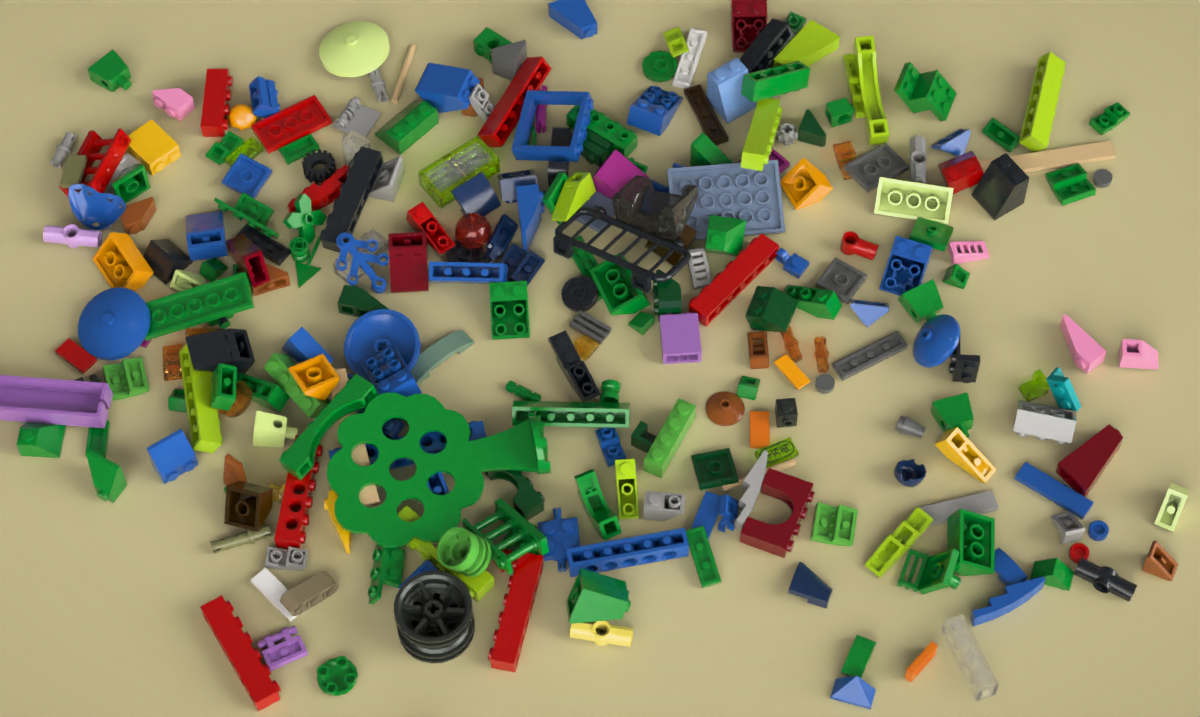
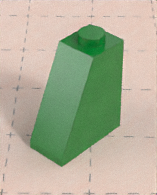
[690,133,733,167]

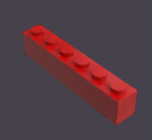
[477,56,551,148]
[689,233,779,327]
[488,553,544,673]
[200,595,281,711]

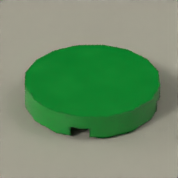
[642,51,678,83]

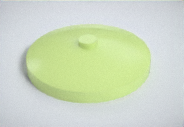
[319,21,390,77]

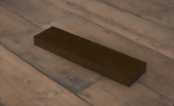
[684,84,729,146]

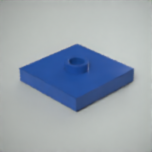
[221,153,272,199]

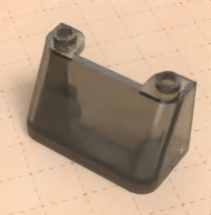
[611,175,699,240]

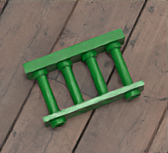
[462,498,549,575]

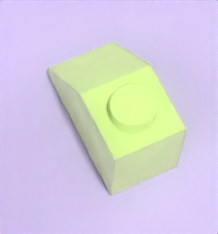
[1154,483,1190,531]

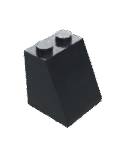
[972,153,1029,220]

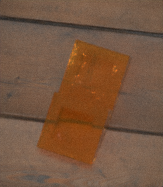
[833,141,856,180]
[163,344,183,381]

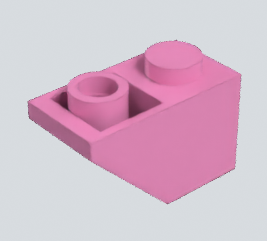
[152,88,195,121]
[1119,339,1159,369]

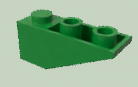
[783,285,842,320]

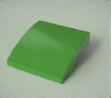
[102,357,149,401]
[810,502,858,546]

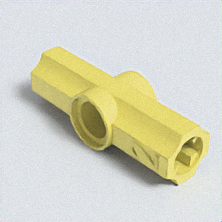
[570,621,633,647]

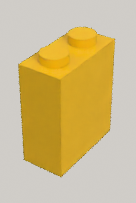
[127,119,181,175]

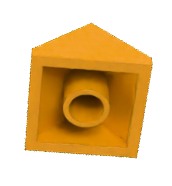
[288,354,340,401]

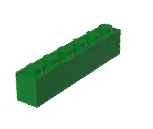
[512,401,630,428]

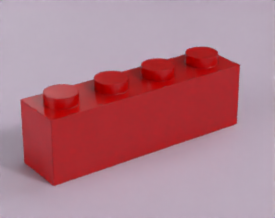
[200,69,233,137]

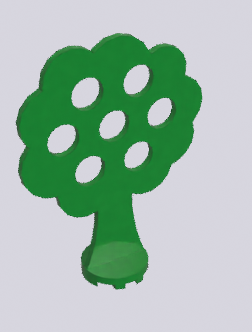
[327,393,551,548]

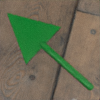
[295,236,321,288]

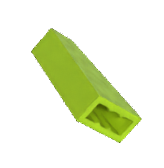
[773,20,840,67]

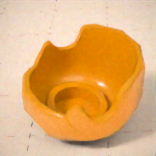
[228,104,257,131]

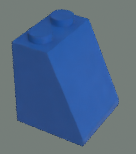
[415,63,480,113]

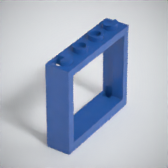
[511,90,594,162]

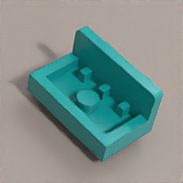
[1046,367,1082,411]

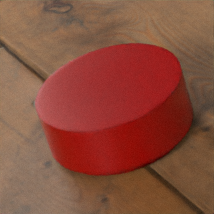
[1068,543,1090,564]

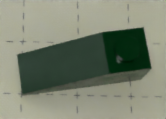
[337,285,388,318]

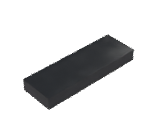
[235,224,291,266]

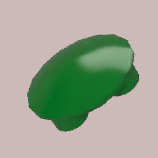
[317,656,358,696]

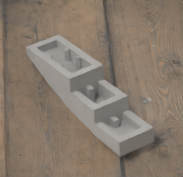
[735,450,768,531]

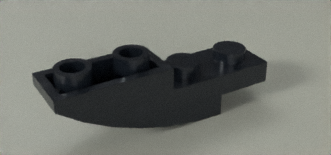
[548,330,601,402]

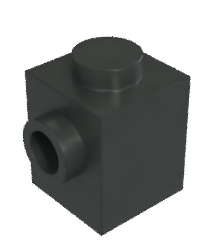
[775,398,798,428]

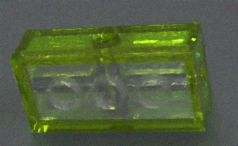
[418,136,500,208]

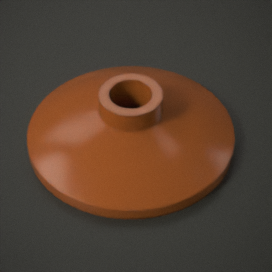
[706,392,745,426]

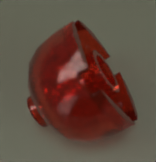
[454,213,492,248]

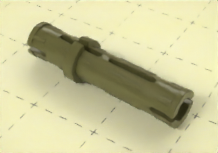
[210,524,272,554]

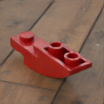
[287,164,349,213]

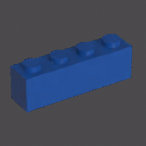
[429,262,508,284]

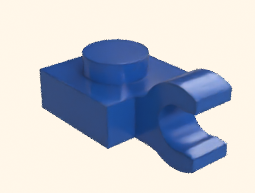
[775,248,810,279]
[718,495,738,533]

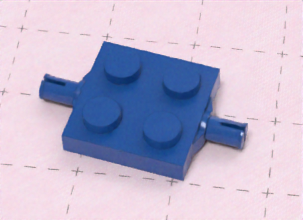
[538,508,580,572]

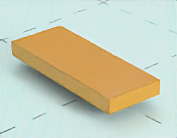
[774,354,810,390]

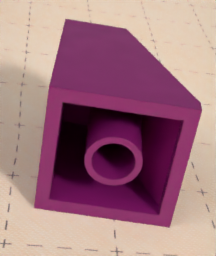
[592,150,649,209]

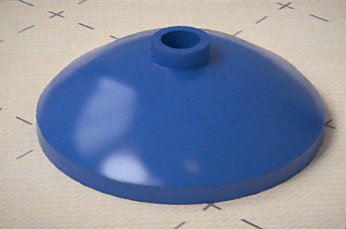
[913,314,960,368]

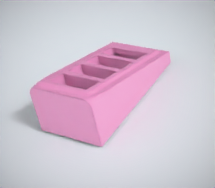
[948,241,990,265]

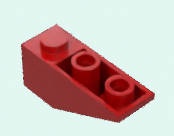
[406,202,455,255]

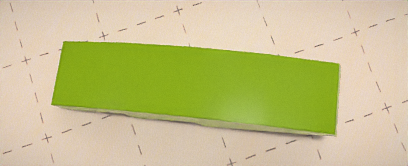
[843,54,864,118]
[865,507,934,578]

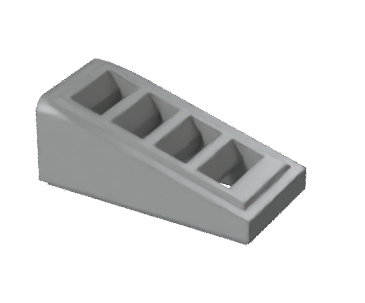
[687,248,712,289]

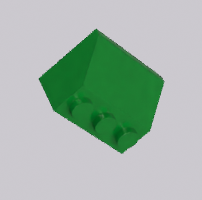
[375,100,439,155]
[589,252,651,315]
[947,508,995,576]

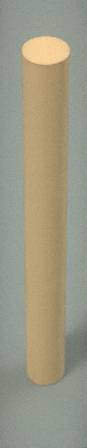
[391,44,417,104]
[721,458,796,492]

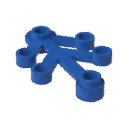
[336,233,389,294]

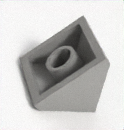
[369,156,405,202]

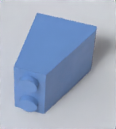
[707,58,756,124]

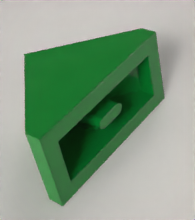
[1030,558,1074,591]

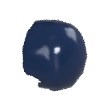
[894,459,927,488]

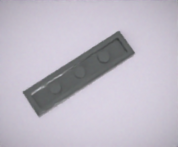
[832,331,908,381]

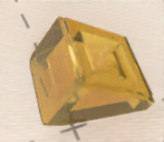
[574,335,600,361]

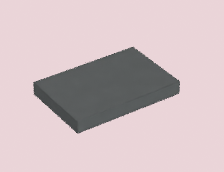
[844,143,909,192]

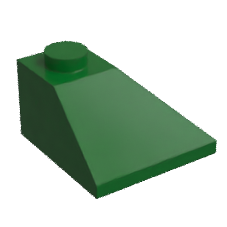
[112,164,151,207]
[704,215,746,256]
[16,422,66,458]
[86,449,127,503]

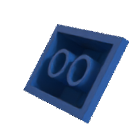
[516,184,544,252]

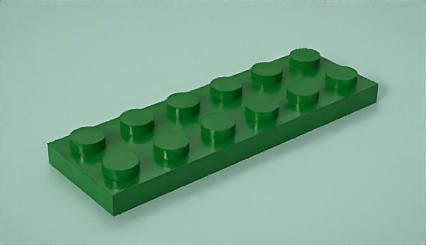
[145,272,254,341]

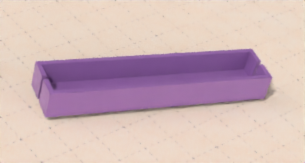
[0,375,113,428]

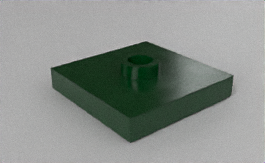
[691,448,738,490]

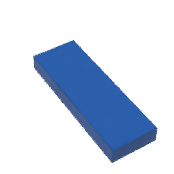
[691,491,720,540]

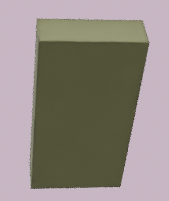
[60,155,87,188]

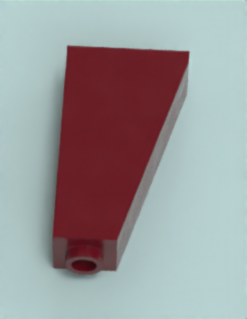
[226,234,271,288]
[1056,424,1123,497]

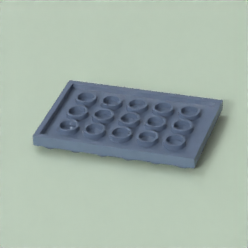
[667,160,785,240]

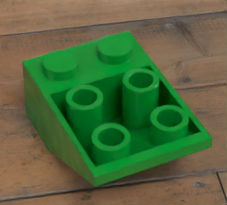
[489,281,530,340]

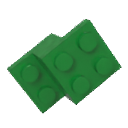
[894,62,957,121]

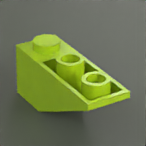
[551,171,596,222]
[614,459,639,519]

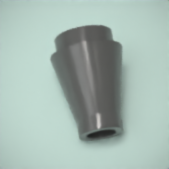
[895,415,926,438]

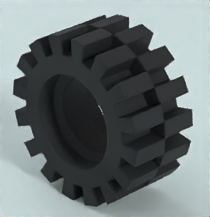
[302,149,336,185]

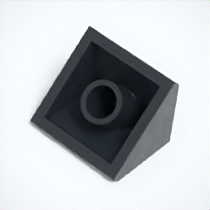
[143,239,193,285]

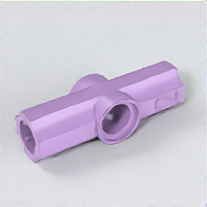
[43,224,102,248]

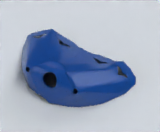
[68,184,126,230]

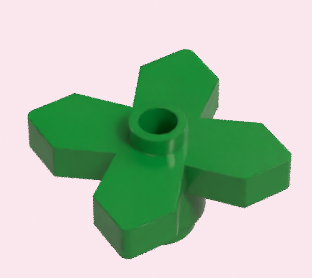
[283,194,327,245]

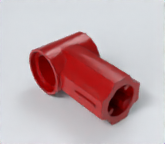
[840,231,879,261]

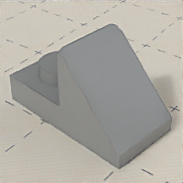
[1051,511,1085,545]

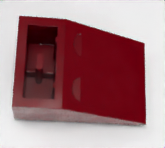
[730,0,767,53]
[388,232,429,293]

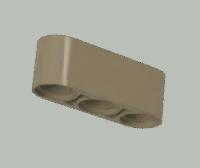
[280,571,339,616]

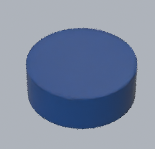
[1088,520,1109,541]

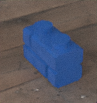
[249,76,280,118]

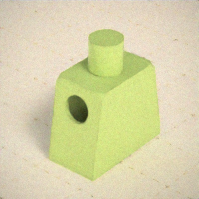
[253,411,298,447]

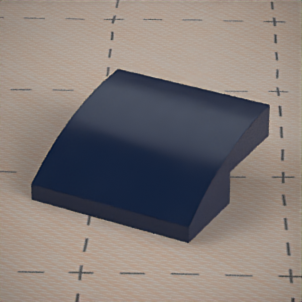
[451,172,501,225]
[499,243,545,286]

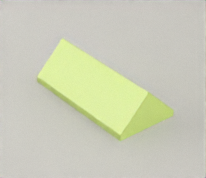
[874,177,954,225]

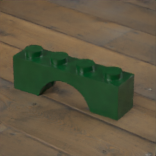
[484,470,545,521]

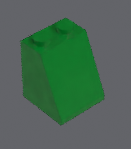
[566,568,631,623]

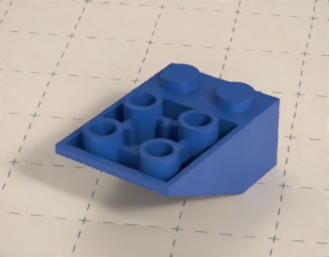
[627,86,683,136]
[186,210,228,261]
[879,236,933,296]
[361,344,422,397]

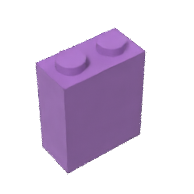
[660,312,702,364]

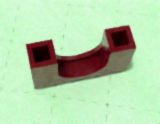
[740,468,815,558]

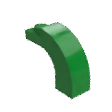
[574,469,622,541]

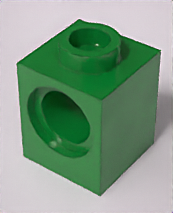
[825,98,854,128]

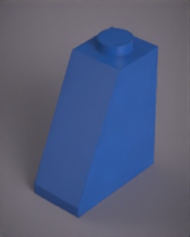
[548,0,597,39]
[282,327,334,364]

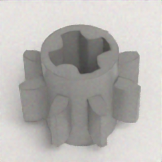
[776,123,798,146]

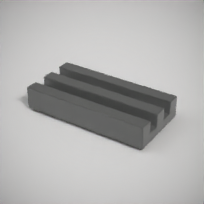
[569,310,612,345]

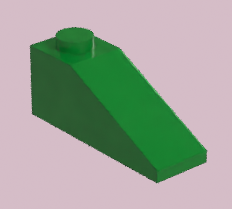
[236,373,290,413]

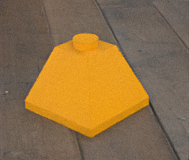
[780,158,833,210]

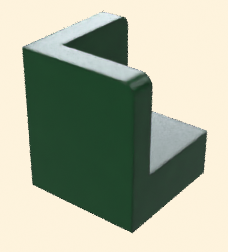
[631,421,656,453]

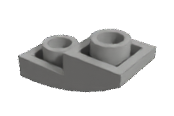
[469,83,495,122]
[264,546,308,570]

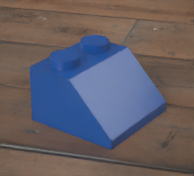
[147,429,198,484]

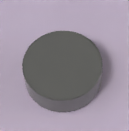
[1093,169,1112,188]
[815,374,835,394]

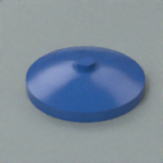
[78,288,150,361]
[344,309,421,383]

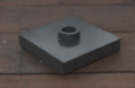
[815,257,867,304]

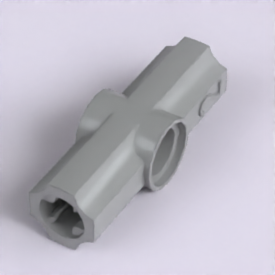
[909,135,927,184]

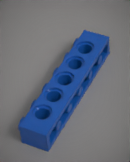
[566,528,689,578]

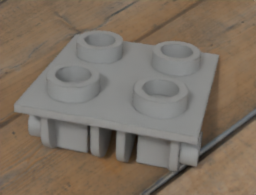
[333,97,381,140]

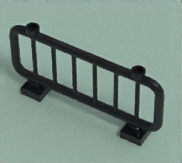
[553,206,691,293]

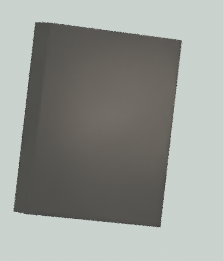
[491,40,527,81]

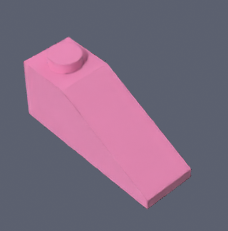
[1060,314,1107,374]

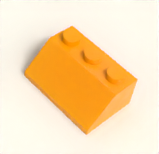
[92,232,154,291]

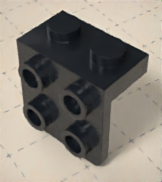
[949,338,980,383]

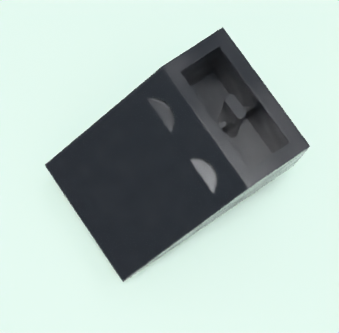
[186,328,255,374]

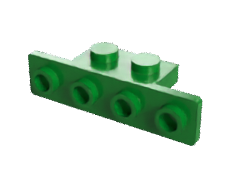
[214,193,279,238]
[368,544,405,605]

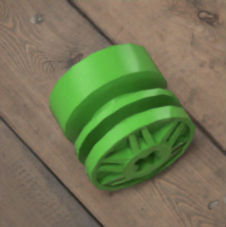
[437,527,492,577]

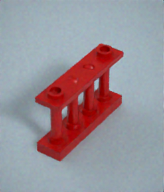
[59,128,131,198]

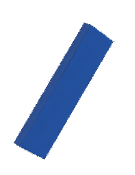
[1014,462,1094,520]

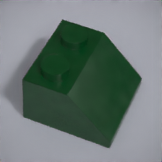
[745,286,798,333]

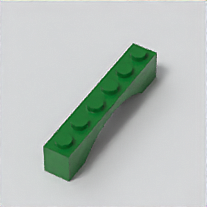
[279,374,378,481]

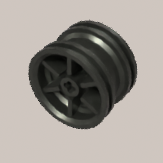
[394,571,475,664]

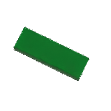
[686,525,722,588]

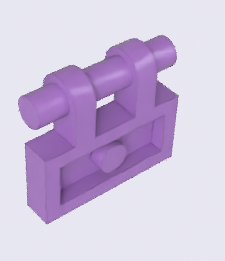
[257,625,308,672]

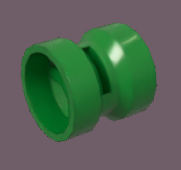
[289,237,310,263]
[600,379,621,403]

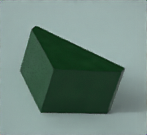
[798,109,826,147]

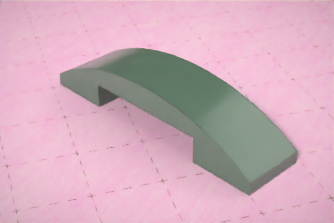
[410,330,474,385]

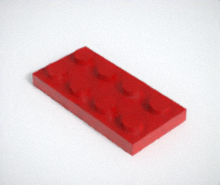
[251,95,332,154]

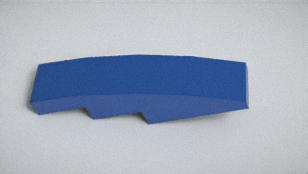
[970,576,1045,626]

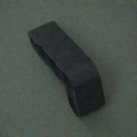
[548,127,571,187]

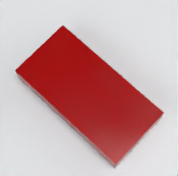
[55,338,97,374]

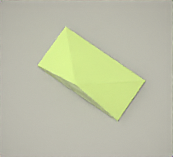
[170,269,207,292]

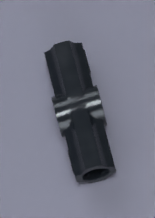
[1074,558,1137,602]

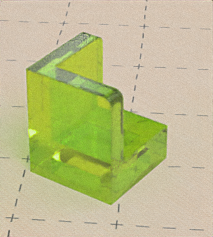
[1018,369,1049,402]

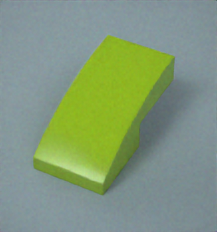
[663,26,689,58]

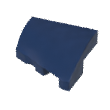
[788,562,833,609]

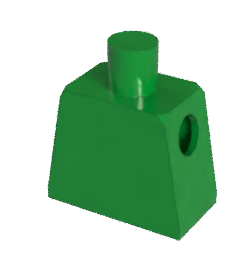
[87,49,132,92]
[898,279,943,323]
[930,392,974,438]

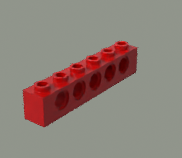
[274,435,323,549]

